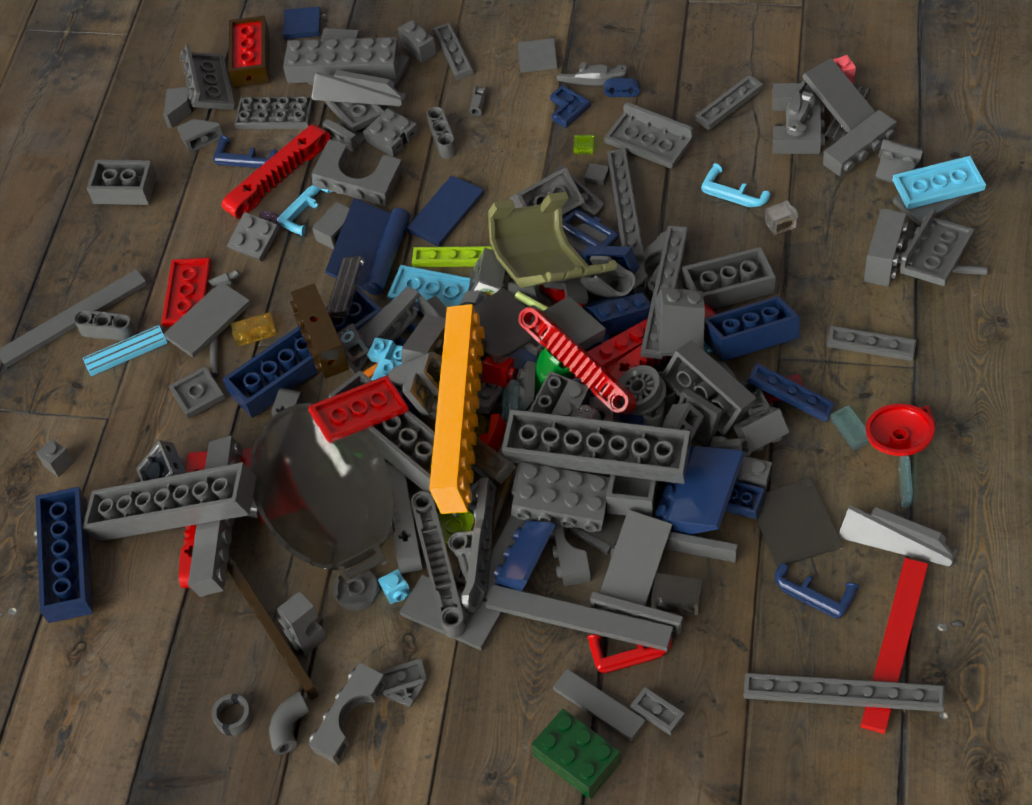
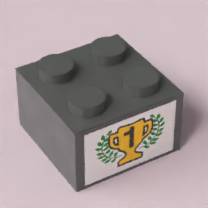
[468,247,507,308]

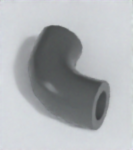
[269,692,310,755]

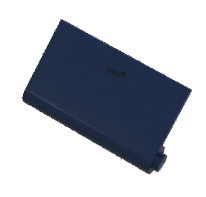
[324,198,411,295]

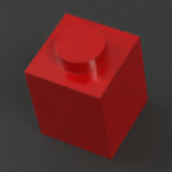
[481,353,516,387]

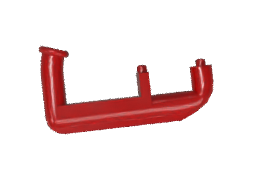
[587,634,673,674]

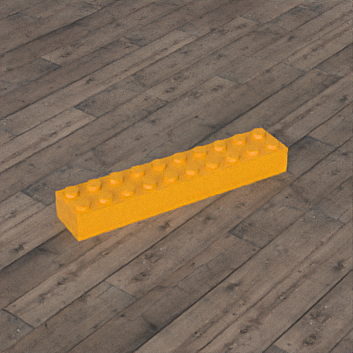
[429,304,485,514]

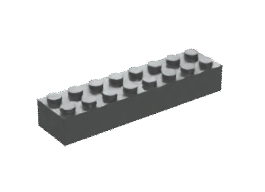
[329,371,489,518]
[502,410,691,484]
[82,462,257,542]

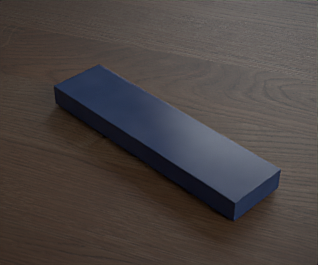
[747,363,835,422]

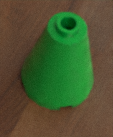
[531,346,575,403]

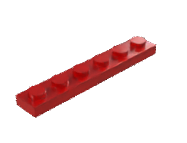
[587,318,648,368]

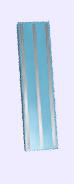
[83,325,167,376]

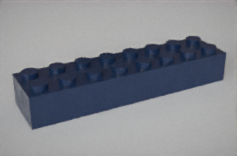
[223,286,382,418]

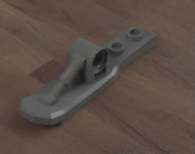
[448,477,496,613]

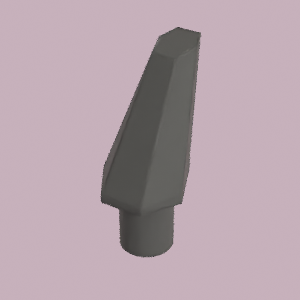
[208,269,241,286]

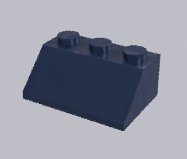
[580,292,651,335]
[493,521,555,591]

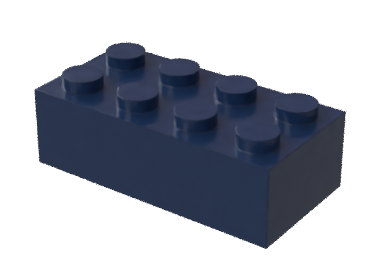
[704,296,799,361]

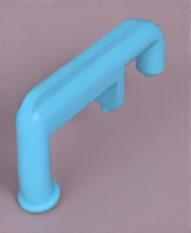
[701,163,771,207]
[278,185,333,237]

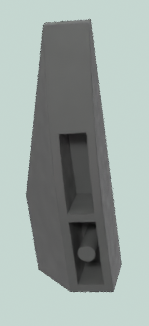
[511,371,591,495]

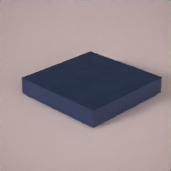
[283,6,321,39]

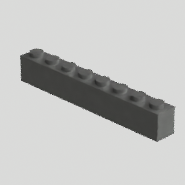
[188,435,243,597]

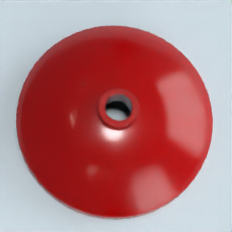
[866,404,935,456]

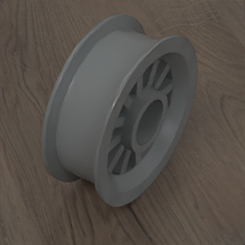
[618,365,666,415]

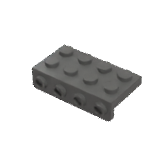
[180,45,235,110]
[604,102,693,169]
[898,209,975,286]
[511,462,610,532]

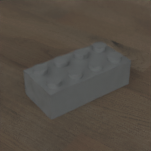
[681,247,776,309]
[661,340,756,436]

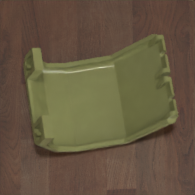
[488,192,617,288]

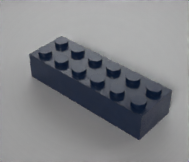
[35,487,93,623]

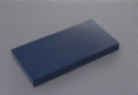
[407,175,484,247]

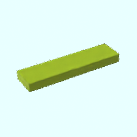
[412,246,493,267]

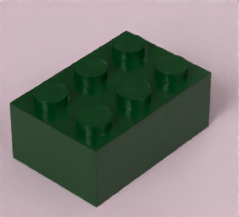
[531,708,621,799]

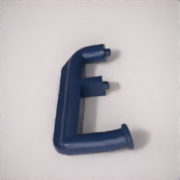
[213,135,278,168]
[775,563,859,619]

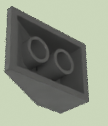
[509,167,585,215]
[654,287,705,356]

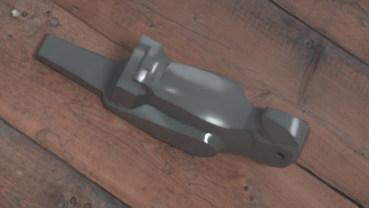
[557,62,628,87]
[786,79,816,137]

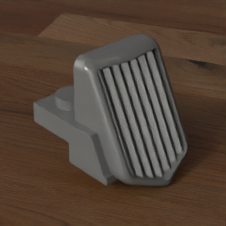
[876,139,923,184]
[388,352,442,415]

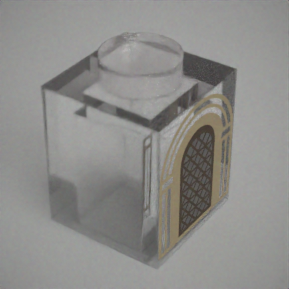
[765,200,798,236]

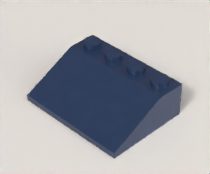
[654,446,745,535]

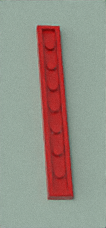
[860,558,928,734]

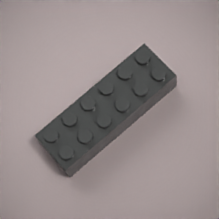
[283,37,400,83]

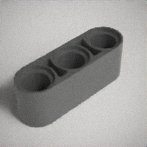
[427,107,456,159]
[74,310,136,341]

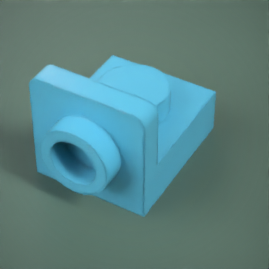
[378,569,411,605]

